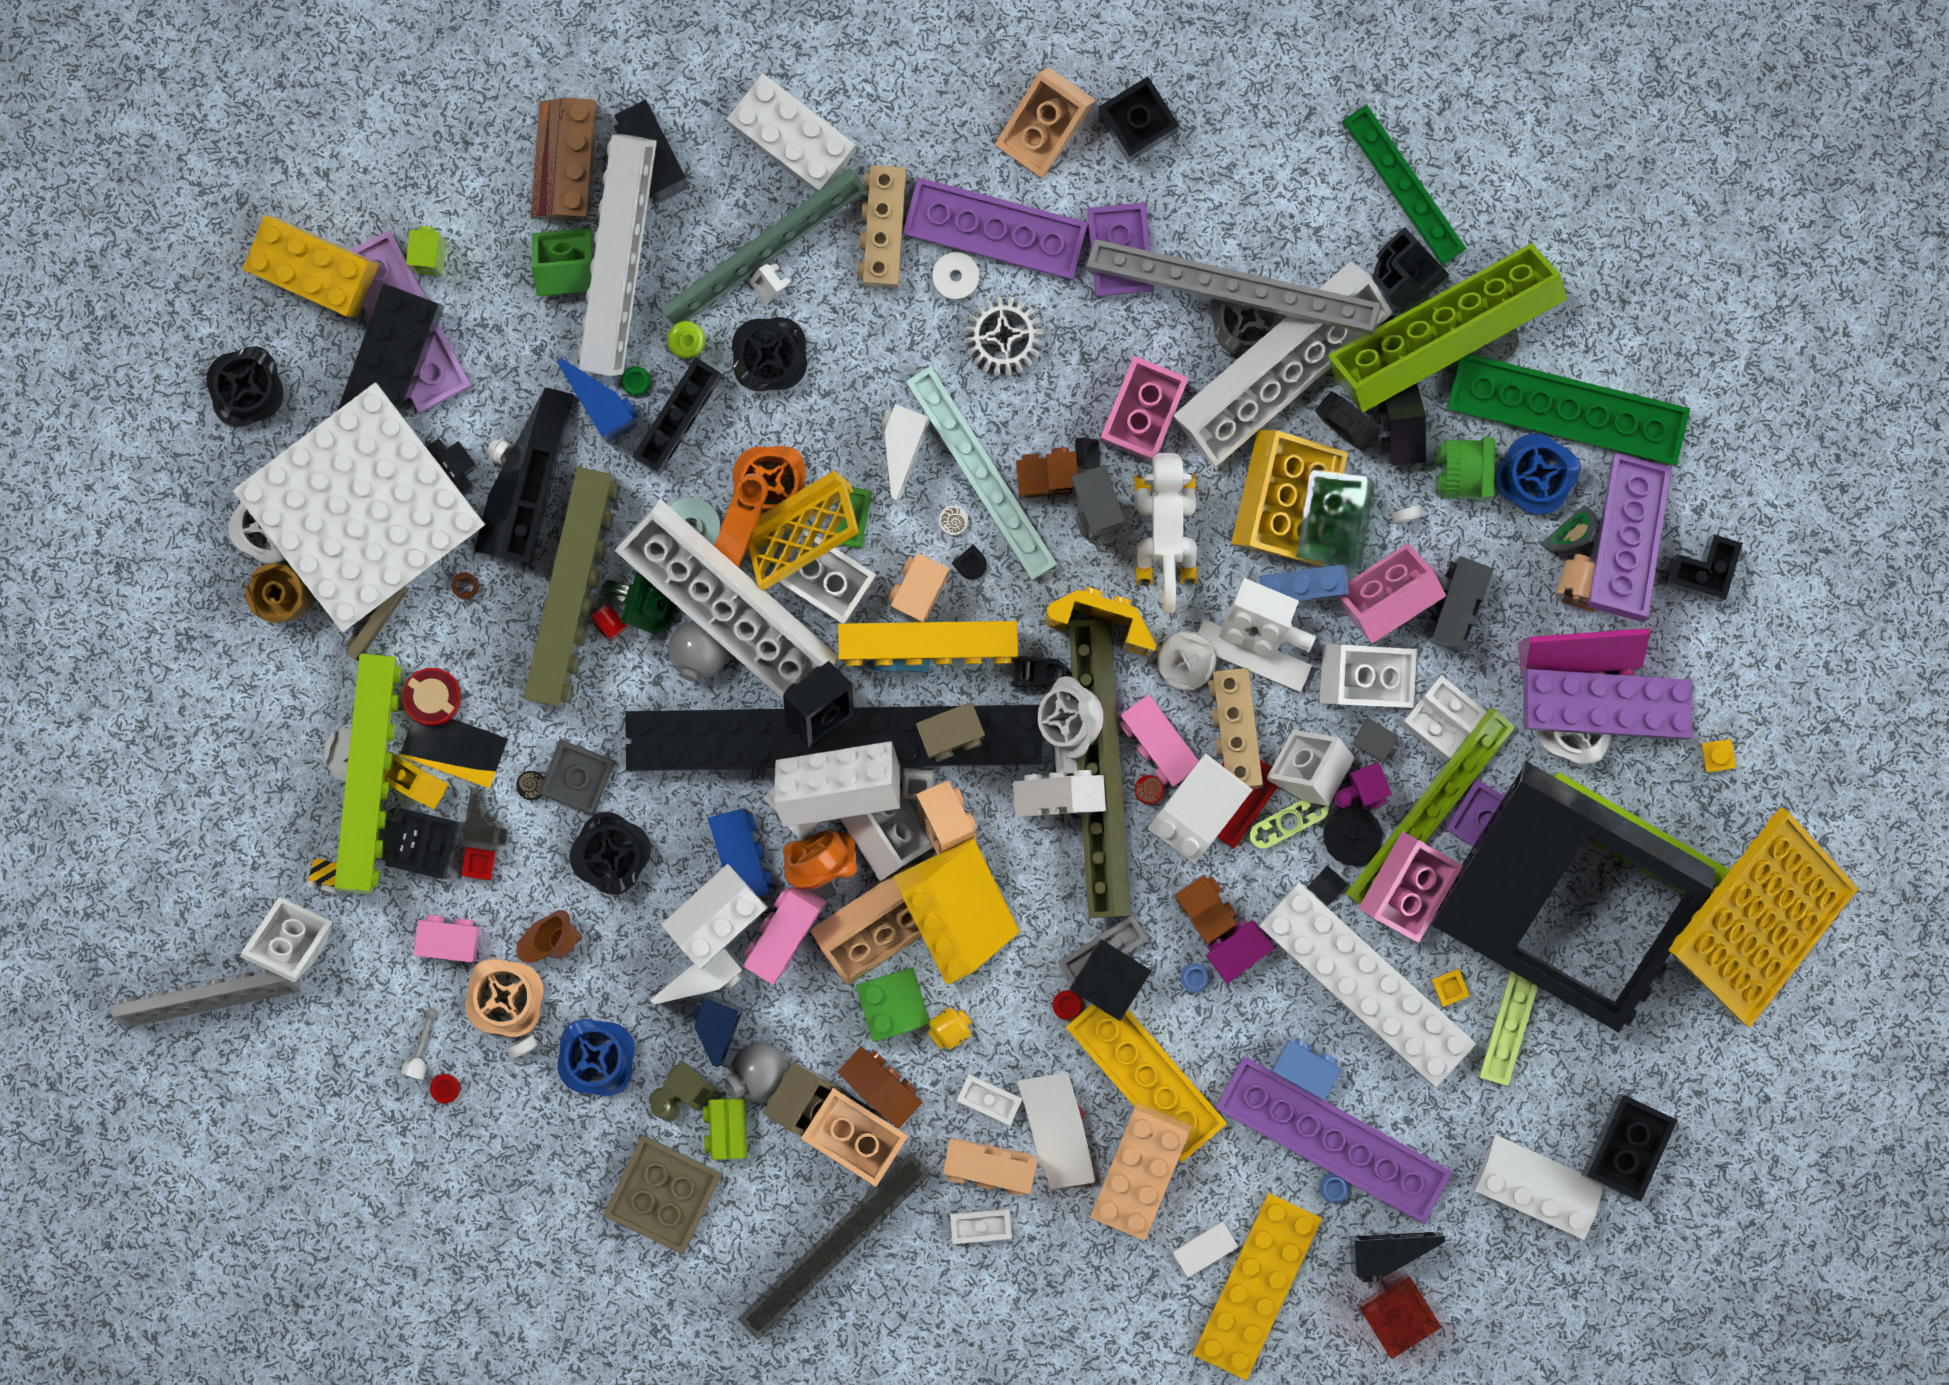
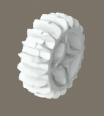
[964,297,1044,377]

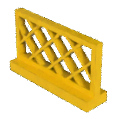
[748,470,859,591]

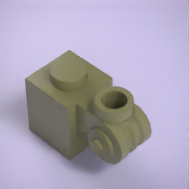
[649,1060,717,1122]

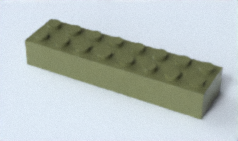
[523,466,621,709]

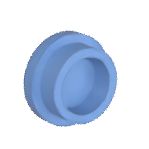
[1180,963,1210,993]
[1319,1173,1349,1203]

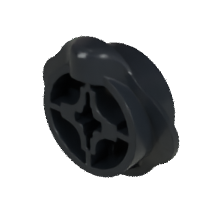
[732,317,807,391]
[206,346,284,428]
[570,812,651,895]

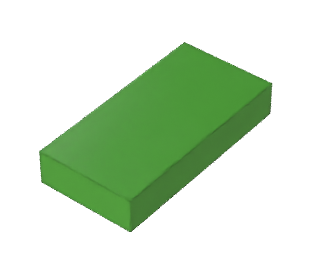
[835,487,872,549]

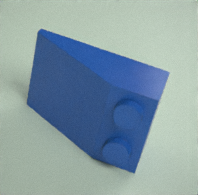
[556,358,638,443]

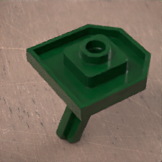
[602,571,677,635]

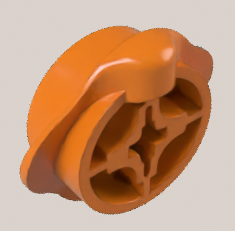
[733,446,806,515]
[783,829,857,890]

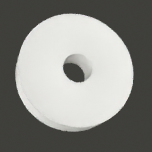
[932,252,979,300]

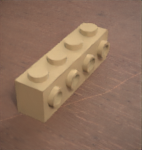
[858,165,906,288]
[1208,668,1263,789]

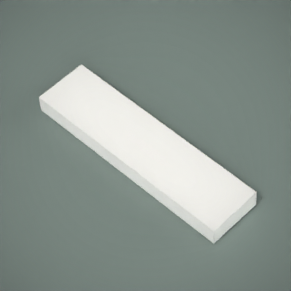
[1198,619,1312,693]

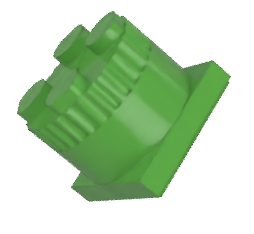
[1435,437,1495,502]

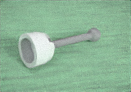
[400,1008,437,1080]

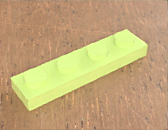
[1479,971,1538,1086]

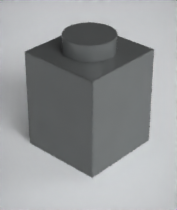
[1351,718,1400,762]

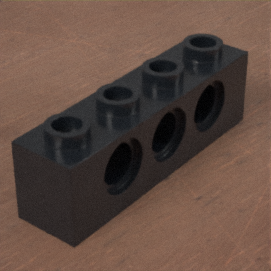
[632,357,722,476]

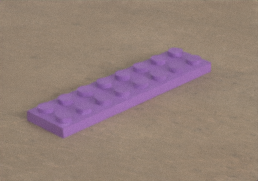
[1215,1056,1453,1224]

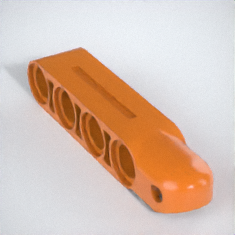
[714,473,768,569]

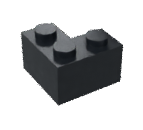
[1377,383,1426,466]
[1663,534,1743,602]

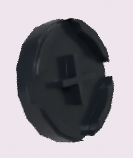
[1323,807,1382,865]

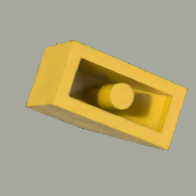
[385,753,449,810]

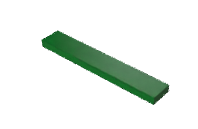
[1342,104,1467,266]

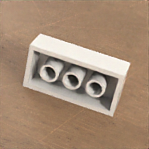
[726,73,857,192]
[774,741,900,827]

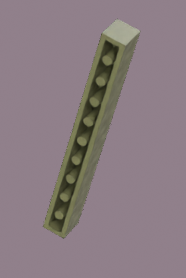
[1069,619,1131,918]

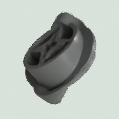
[1210,298,1286,355]

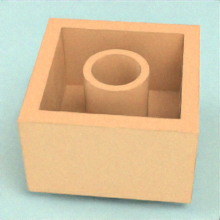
[888,553,950,622]
[916,780,977,855]

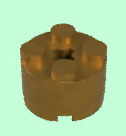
[245,563,314,623]

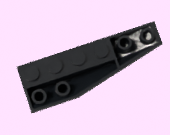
[474,387,574,566]

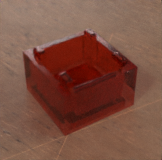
[1356,1273,1442,1359]

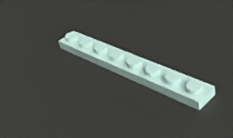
[906,366,1057,581]

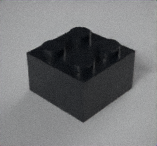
[1097,76,1179,163]
[783,661,854,748]
[1069,939,1152,1021]

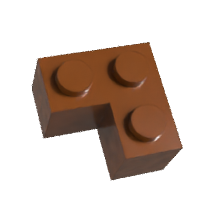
[1016,447,1078,499]
[1173,875,1237,944]
[837,1046,923,1128]

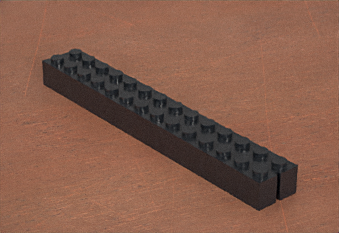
[625,705,1042,772]

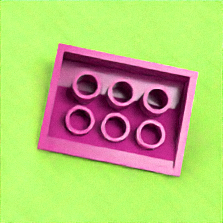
[1518,628,1650,677]

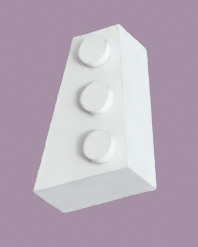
[1013,770,1106,817]

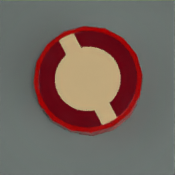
[402,668,461,727]

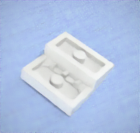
[1401,675,1487,761]

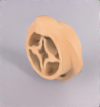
[465,959,544,1037]

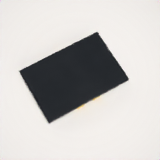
[1307,865,1348,906]

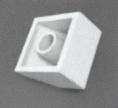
[1267,730,1355,806]

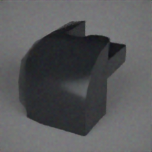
[1371,227,1450,311]

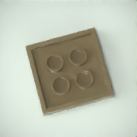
[603,1135,723,1255]

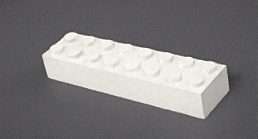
[1173,261,1393,467]
[615,499,838,699]
[1258,882,1476,1088]

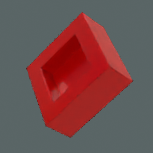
[461,847,497,881]

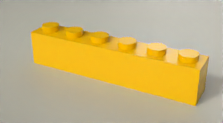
[838,621,1018,667]

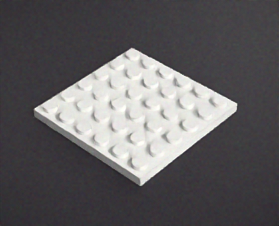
[232,382,485,633]

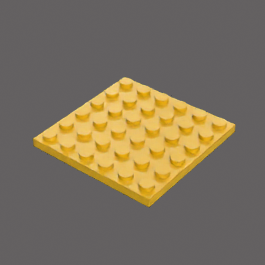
[1668,807,1858,1029]

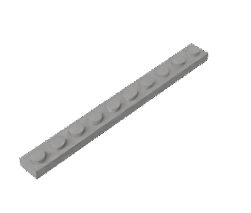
[1087,239,1381,335]

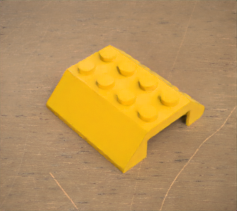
[1045,587,1156,658]

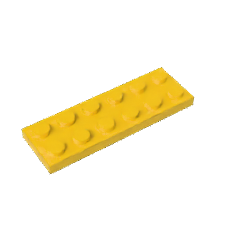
[1066,1004,1227,1163]
[1192,1192,1323,1381]

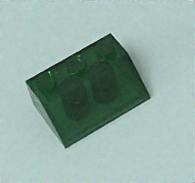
[1296,470,1375,570]

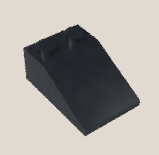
[1349,1232,1445,1282]

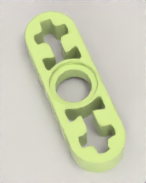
[1249,800,1329,849]

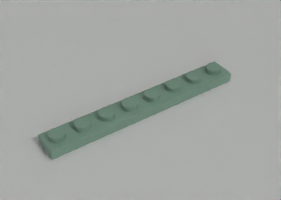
[661,169,867,324]

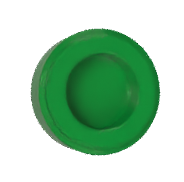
[621,366,651,396]

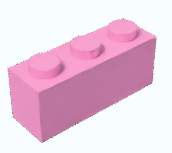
[1119,694,1199,787]

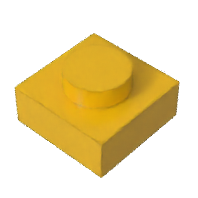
[1701,739,1736,773]
[1430,968,1470,1007]

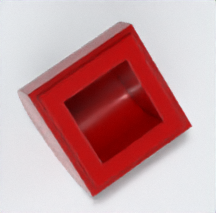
[592,604,628,642]

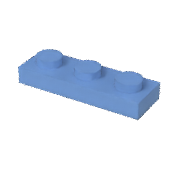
[1259,565,1349,601]

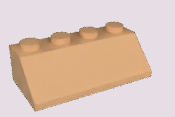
[810,864,922,985]

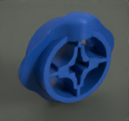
[1494,433,1581,515]
[557,1019,635,1096]

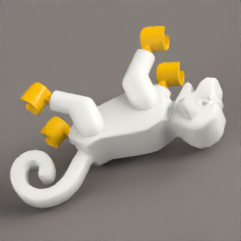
[1134,453,1198,614]

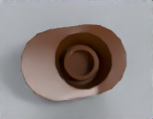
[516,910,582,963]

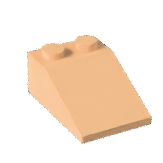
[994,67,1097,178]
[800,1088,908,1187]

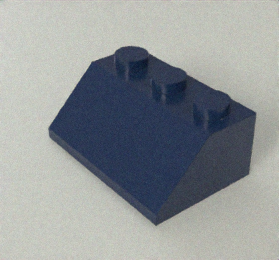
[692,996,744,1067]

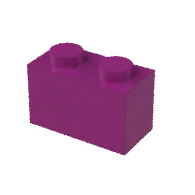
[1205,919,1275,984]

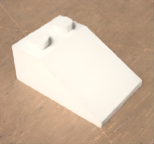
[881,404,929,505]
[1320,644,1417,708]
[1148,753,1253,864]
[240,897,333,982]
[650,946,745,1005]

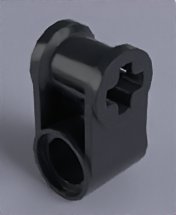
[1010,656,1067,687]

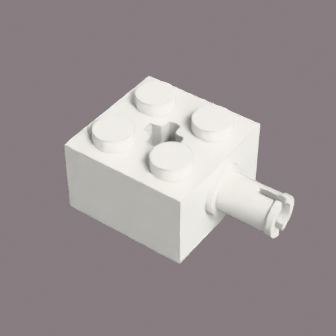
[1219,578,1316,660]

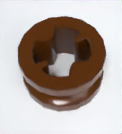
[451,572,479,599]

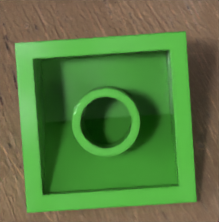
[532,227,594,296]
[856,967,929,1042]

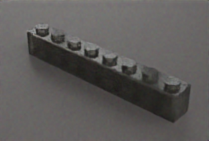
[737,1151,932,1340]

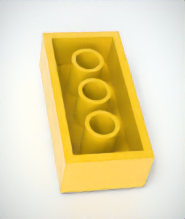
[242,215,380,318]

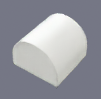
[902,767,934,800]

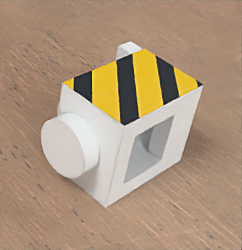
[307,857,338,894]

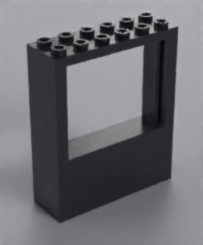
[1431,761,1716,1033]

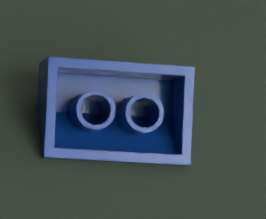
[708,808,774,897]

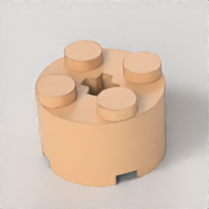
[1555,554,1609,614]

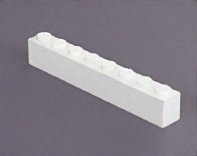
[578,134,657,376]

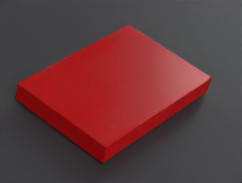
[1217,759,1278,849]

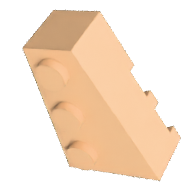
[943,1137,1038,1196]

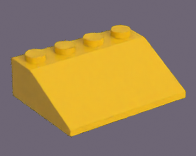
[1231,430,1349,567]
[893,837,1020,985]

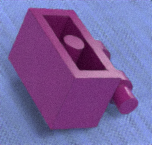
[1332,762,1392,811]

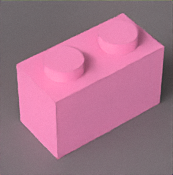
[414,915,480,962]

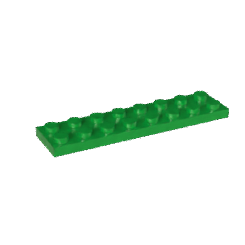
[1446,354,1691,466]

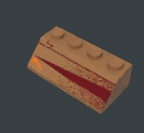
[531,98,598,222]

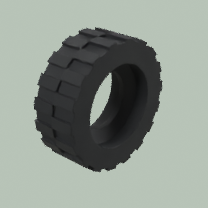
[1315,391,1380,451]

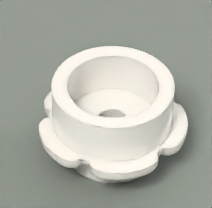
[487,437,513,465]

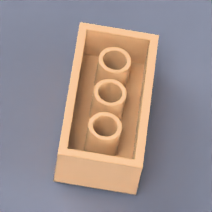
[1090,1103,1192,1241]

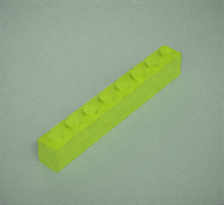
[334,653,402,895]

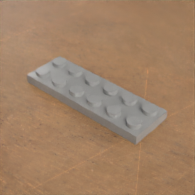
[111,969,301,1028]

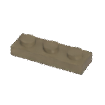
[346,586,409,661]

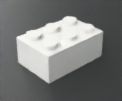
[770,530,877,624]

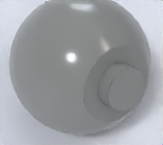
[668,621,728,681]
[724,1043,791,1103]

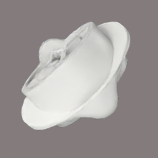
[228,502,286,564]
[1038,676,1103,758]
[1536,731,1611,764]

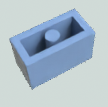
[1271,1038,1342,1101]

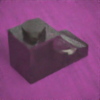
[462,787,508,852]

